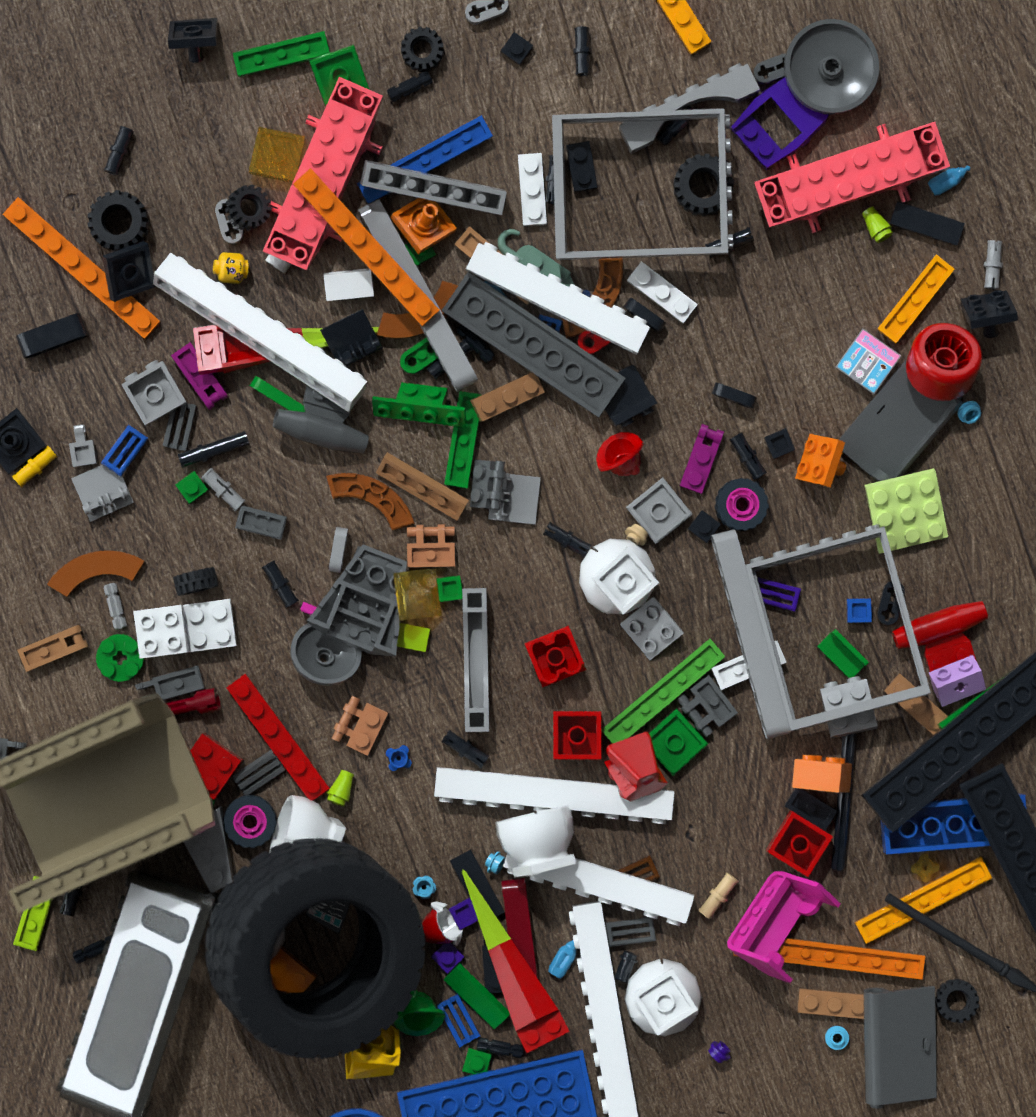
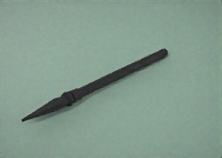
[885,893,1036,993]

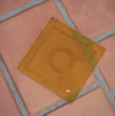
[249,127,305,183]
[393,568,442,621]

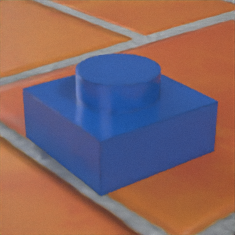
[846,598,872,623]

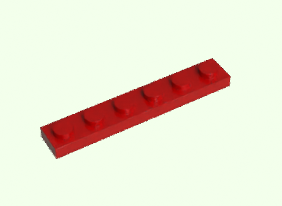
[226,674,330,801]

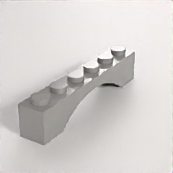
[619,63,760,154]
[462,588,489,732]

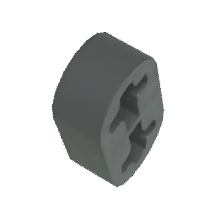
[753,53,786,84]

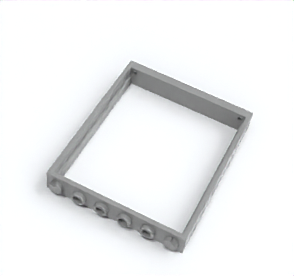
[552,109,733,260]
[746,524,931,731]

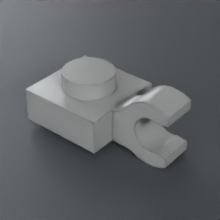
[69,424,97,467]

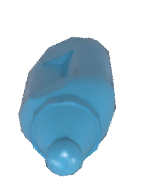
[928,165,971,196]
[548,940,577,979]

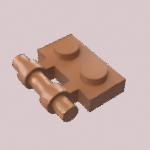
[407,524,455,568]
[332,696,388,756]

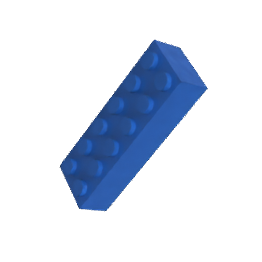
[880,793,1027,854]

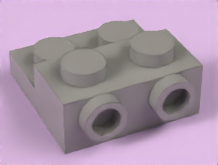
[121,360,187,426]
[820,676,878,739]

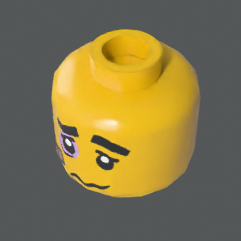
[213,252,248,284]

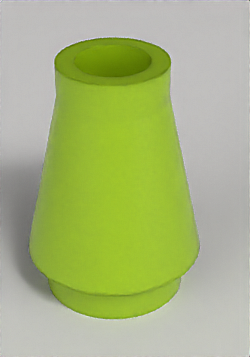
[862,207,893,243]
[327,770,354,807]

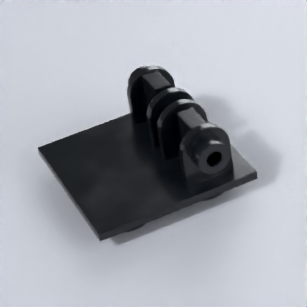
[320,309,383,367]

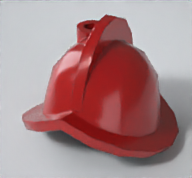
[596,432,644,476]

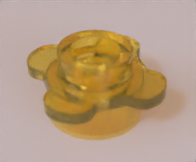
[911,854,939,882]

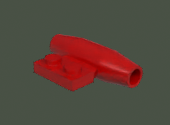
[892,601,988,672]

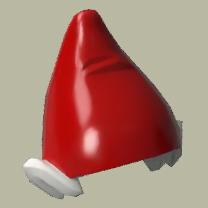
[421,901,463,946]

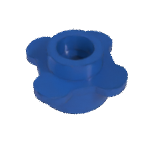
[386,745,412,771]

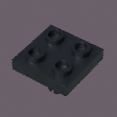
[960,290,1018,338]
[0,408,47,475]

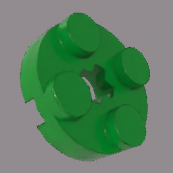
[96,634,144,682]

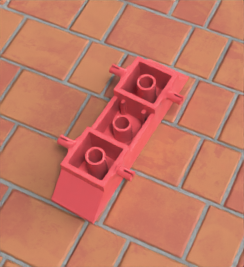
[263,77,383,271]
[754,122,950,233]

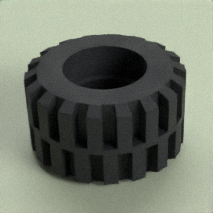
[673,154,734,216]
[87,190,150,252]

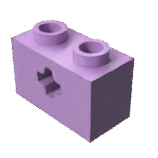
[929,655,986,707]

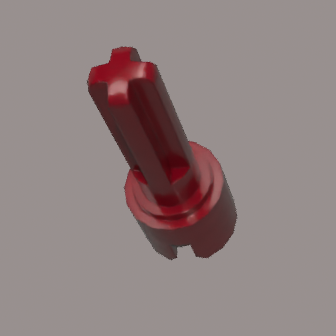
[166,687,221,715]

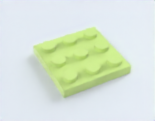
[864,468,948,554]

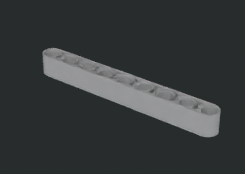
[358,199,478,392]
[711,529,790,740]

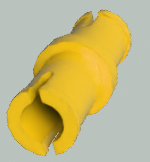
[12,445,58,488]

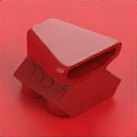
[524,626,586,688]
[604,732,667,802]

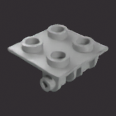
[71,459,134,522]
[488,473,541,524]
[620,597,684,660]

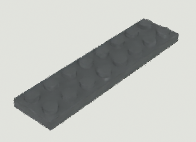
[442,272,625,418]

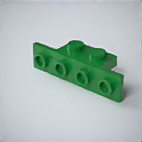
[372,382,467,427]

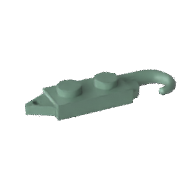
[497,229,574,287]

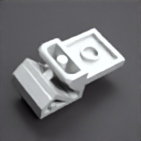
[133,599,237,659]

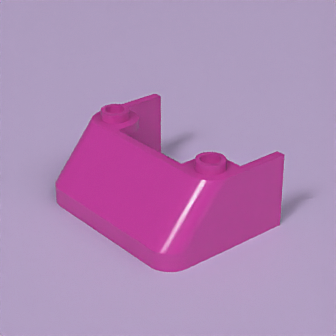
[727,871,841,983]

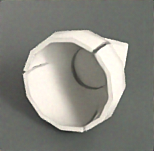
[579,539,659,615]
[269,795,346,853]
[495,805,576,877]
[624,959,702,1036]

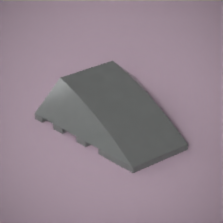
[306,545,407,657]

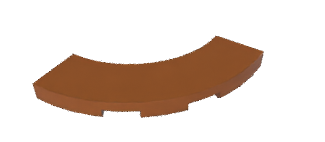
[562,258,623,338]
[377,281,458,338]
[326,473,415,530]
[47,550,145,597]

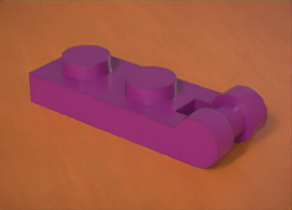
[171,342,229,410]
[679,424,724,494]

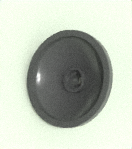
[290,623,362,686]

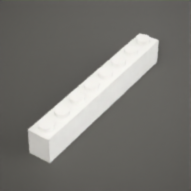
[466,242,650,355]
[503,854,694,926]

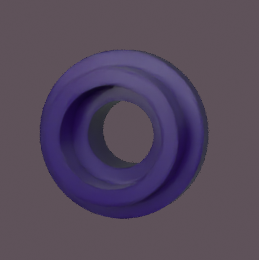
[708,1041,731,1063]

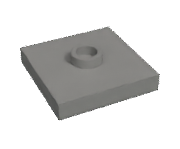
[626,478,692,544]

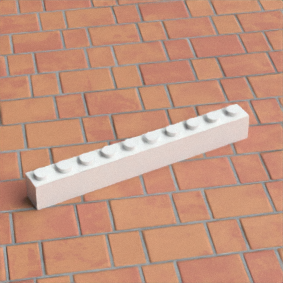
[153,253,367,412]
[434,767,674,824]
[569,901,638,1117]

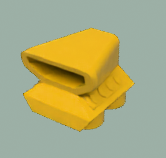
[345,1025,400,1079]

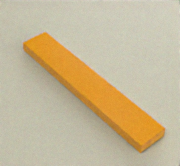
[855,856,992,944]

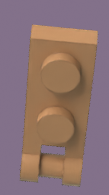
[17,625,89,672]

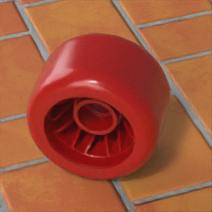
[906,323,982,401]

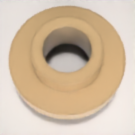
[625,524,648,546]

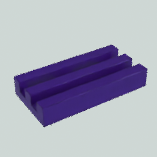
[757,577,801,612]

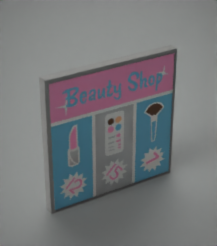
[836,329,901,394]

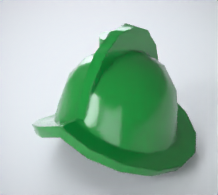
[394,990,445,1036]

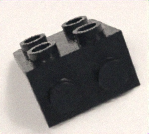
[605,365,657,428]

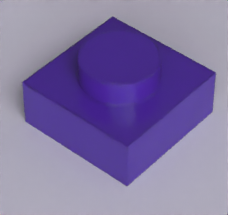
[449,897,478,930]
[431,943,464,974]

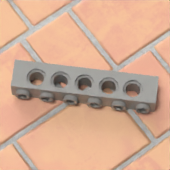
[360,160,507,215]

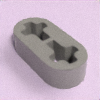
[465,0,508,25]
[215,199,244,244]
[329,527,348,573]

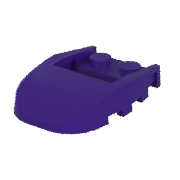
[730,77,829,171]

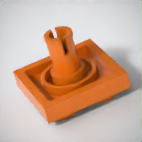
[390,198,457,255]
[795,434,846,488]

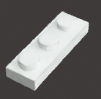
[518,153,547,226]
[627,261,698,324]
[711,641,786,690]

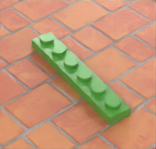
[601,638,726,744]

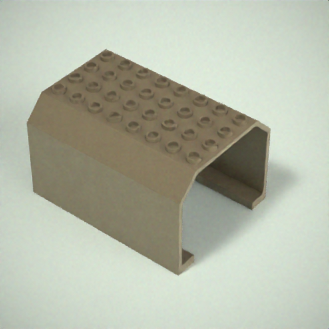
[0,693,215,913]

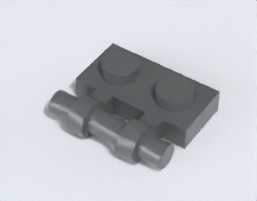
[470,460,506,509]
[677,675,738,737]

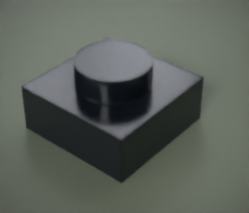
[500,32,533,66]
[764,428,795,459]
[688,510,721,543]

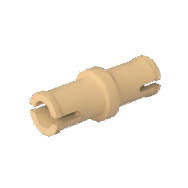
[698,872,739,919]

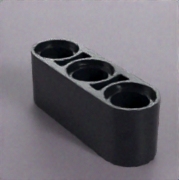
[16,313,88,359]

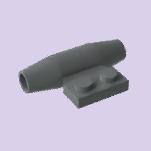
[273,385,369,454]

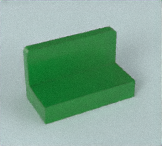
[816,629,869,679]

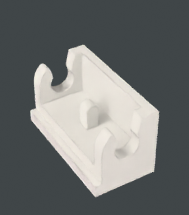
[324,268,374,301]

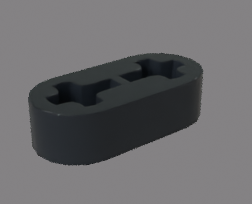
[623,297,666,333]
[711,382,757,409]
[877,581,905,625]

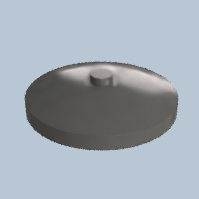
[784,19,879,115]

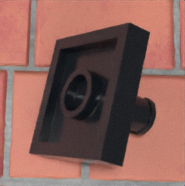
[168,18,218,63]
[102,241,156,302]

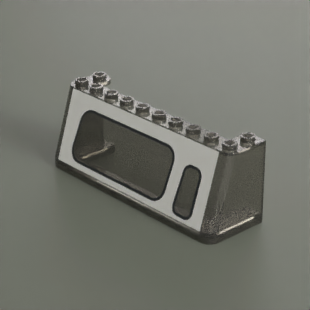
[56,867,221,1117]

